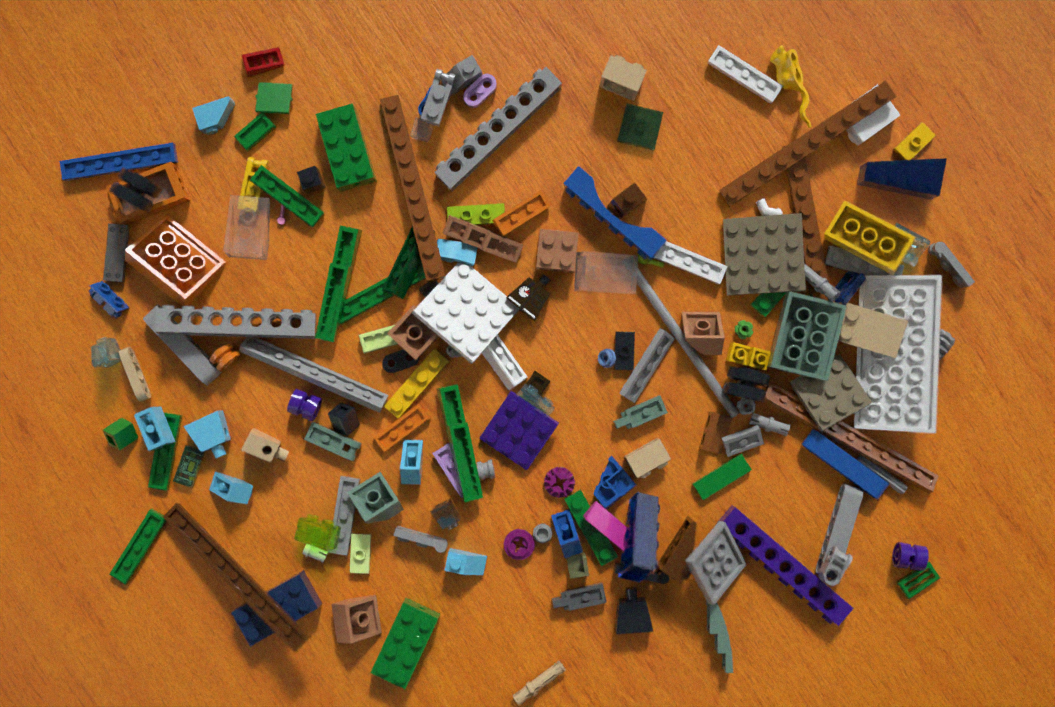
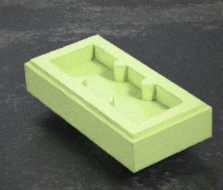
[359,325,398,354]
[350,533,371,574]

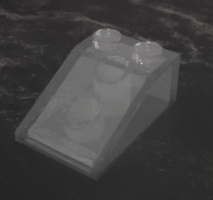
[223,195,270,260]
[574,251,638,294]

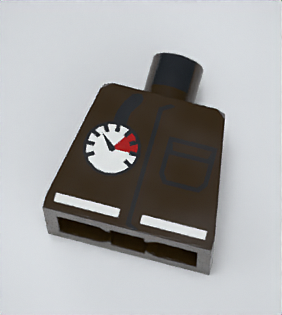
[506,274,551,322]

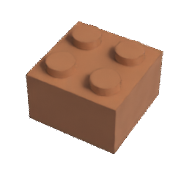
[536,229,579,273]

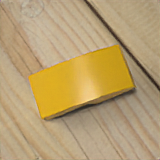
[726,342,771,370]

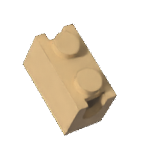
[624,438,671,478]

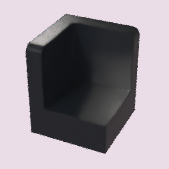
[328,402,360,436]

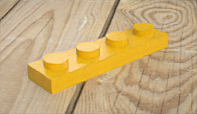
[384,349,449,419]

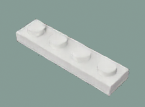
[707,45,783,104]
[654,242,727,285]

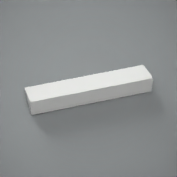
[482,335,527,390]

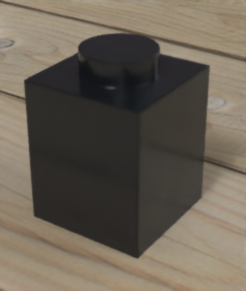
[297,166,326,194]

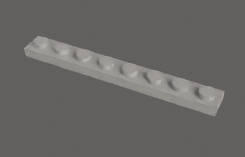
[239,337,389,413]

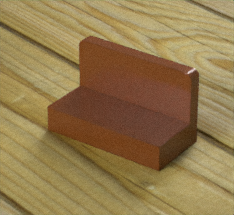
[699,411,731,454]

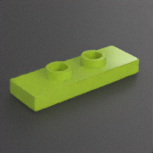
[447,203,505,225]

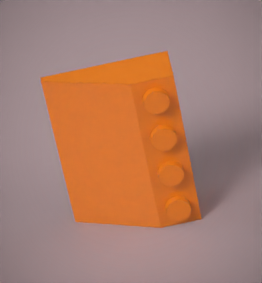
[125,214,225,306]

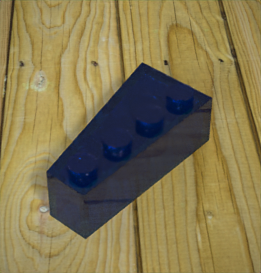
[857,158,947,199]
[618,492,660,582]

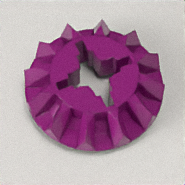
[544,467,575,498]
[504,529,534,560]

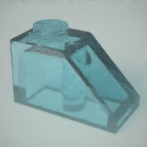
[91,337,121,367]

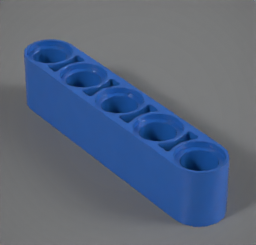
[801,429,889,500]

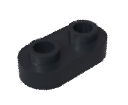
[382,349,420,373]

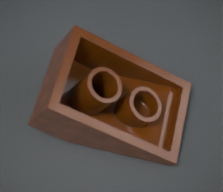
[657,516,697,584]

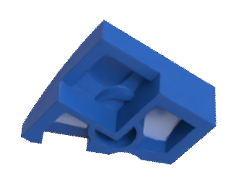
[593,456,637,509]

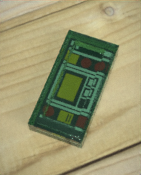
[173,445,205,488]

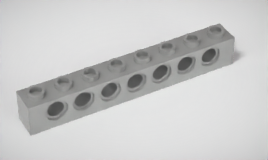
[435,67,562,192]
[155,305,317,339]

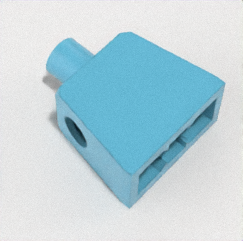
[184,410,231,459]

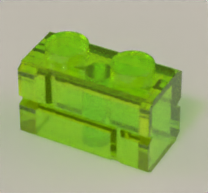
[294,514,341,550]

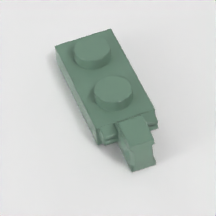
[613,395,668,429]

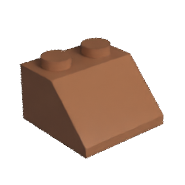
[387,305,440,360]
[331,595,382,644]

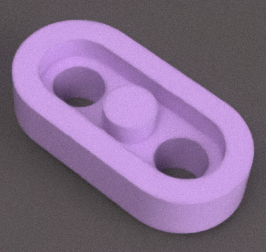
[464,74,497,108]

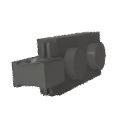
[552,582,607,611]

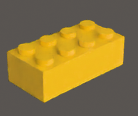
[824,201,916,276]

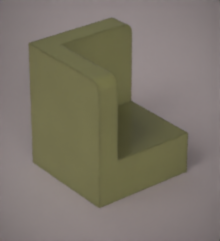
[567,552,589,578]

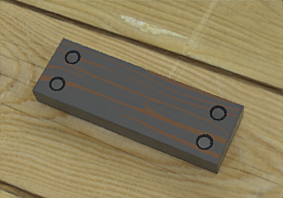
[103,223,130,283]

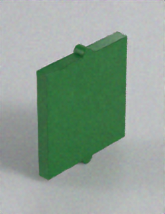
[255,82,293,114]

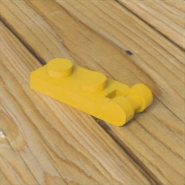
[238,157,269,213]

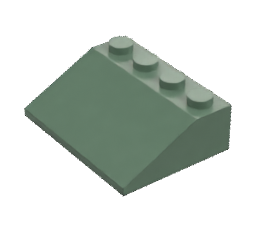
[767,291,847,381]

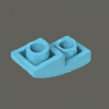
[437,239,478,266]

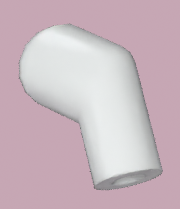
[756,198,783,216]

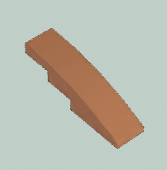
[442,215,523,262]

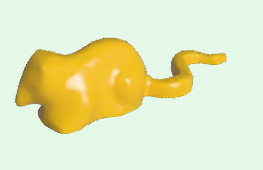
[770,45,811,128]

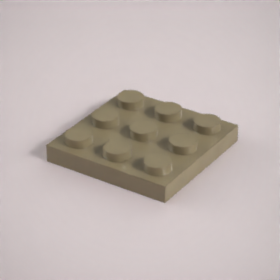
[790,354,872,432]

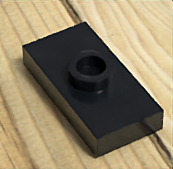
[614,331,635,370]

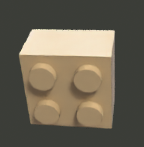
[599,55,647,101]

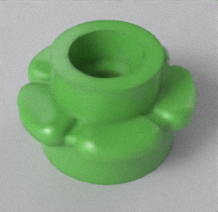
[734,320,753,339]

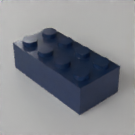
[231,570,322,646]

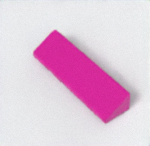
[583,501,652,566]

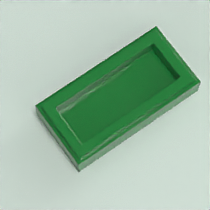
[234,113,276,152]

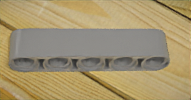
[143,305,222,386]
[816,483,863,578]

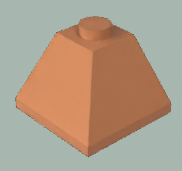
[681,312,725,355]

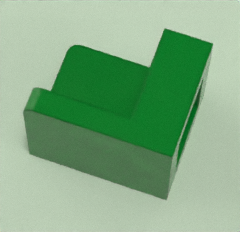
[102,418,138,451]

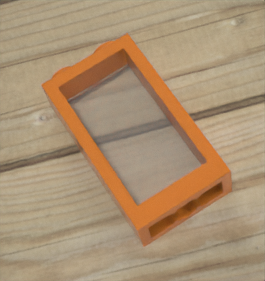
[106,162,190,225]

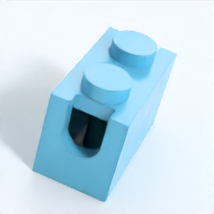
[134,406,175,451]

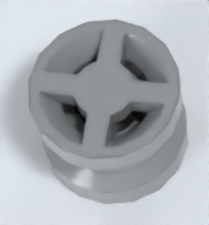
[477,459,495,481]

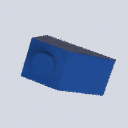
[551,510,583,558]

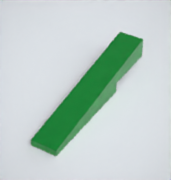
[315,225,362,342]
[436,384,483,502]

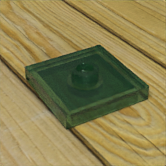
[617,103,663,150]

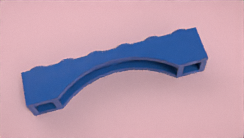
[563,166,667,260]

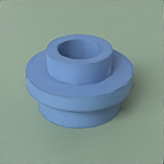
[598,349,616,368]

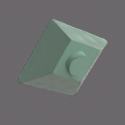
[347,472,404,524]

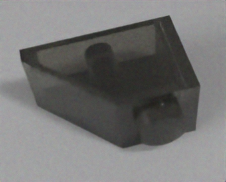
[430,498,461,530]

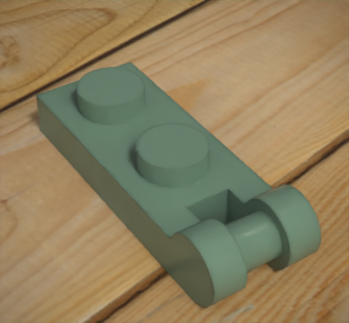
[304,422,362,461]

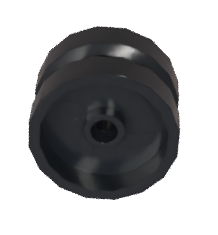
[109,167,162,213]
[722,366,770,402]

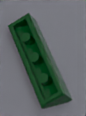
[382,226,435,299]

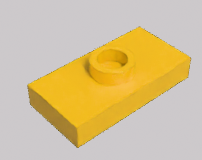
[893,122,936,163]

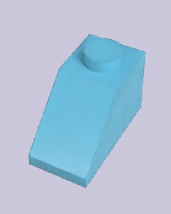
[192,96,235,135]
[400,440,423,485]
[209,472,253,504]
[444,548,487,575]

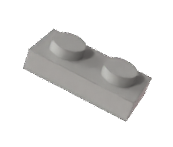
[722,425,764,457]

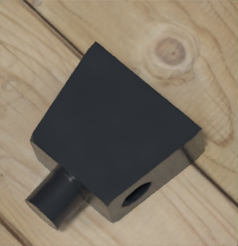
[615,587,653,634]

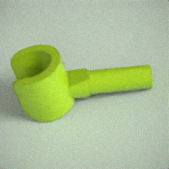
[638,254,664,268]

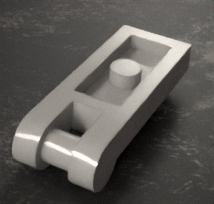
[421,69,456,126]
[928,242,975,288]
[394,526,448,553]

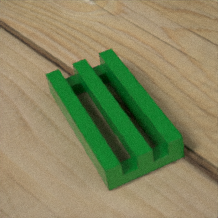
[896,561,940,599]

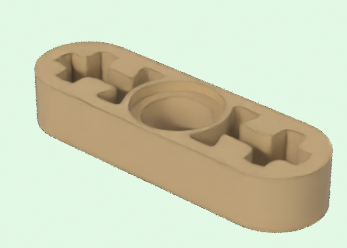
[119,347,151,402]

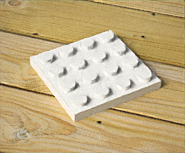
[412,262,519,363]

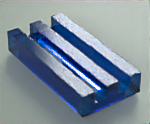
[828,271,866,305]

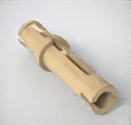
[513,660,566,706]

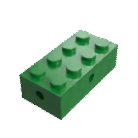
[315,103,377,192]
[370,598,440,689]

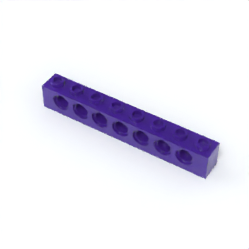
[717,505,854,626]

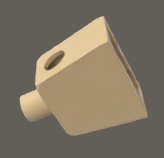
[242,428,289,462]

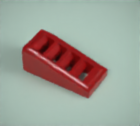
[241,47,284,77]

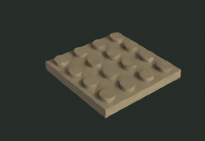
[723,213,806,296]

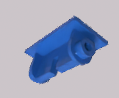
[89,281,129,319]

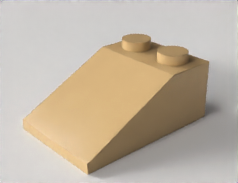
[838,303,908,358]

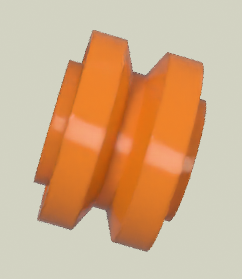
[209,343,241,372]

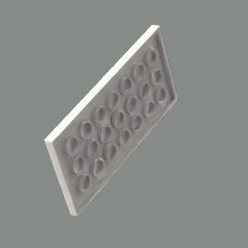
[854,275,942,433]

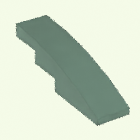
[707,602,733,673]

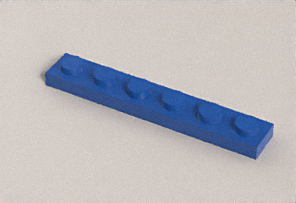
[59,143,178,181]

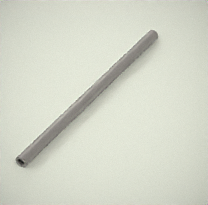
[622,256,739,418]

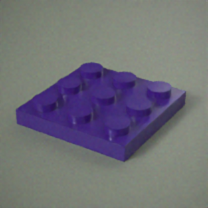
[479,391,559,470]

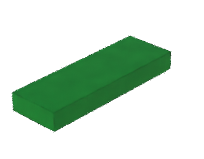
[692,453,752,500]

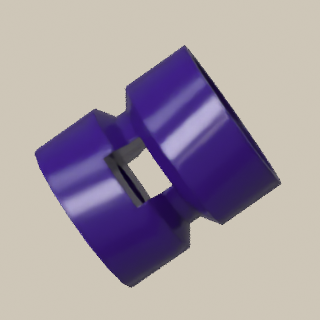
[287,389,322,422]
[892,542,928,571]

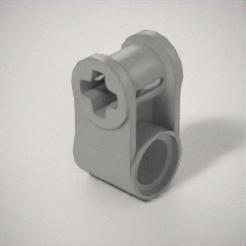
[818,546,852,586]

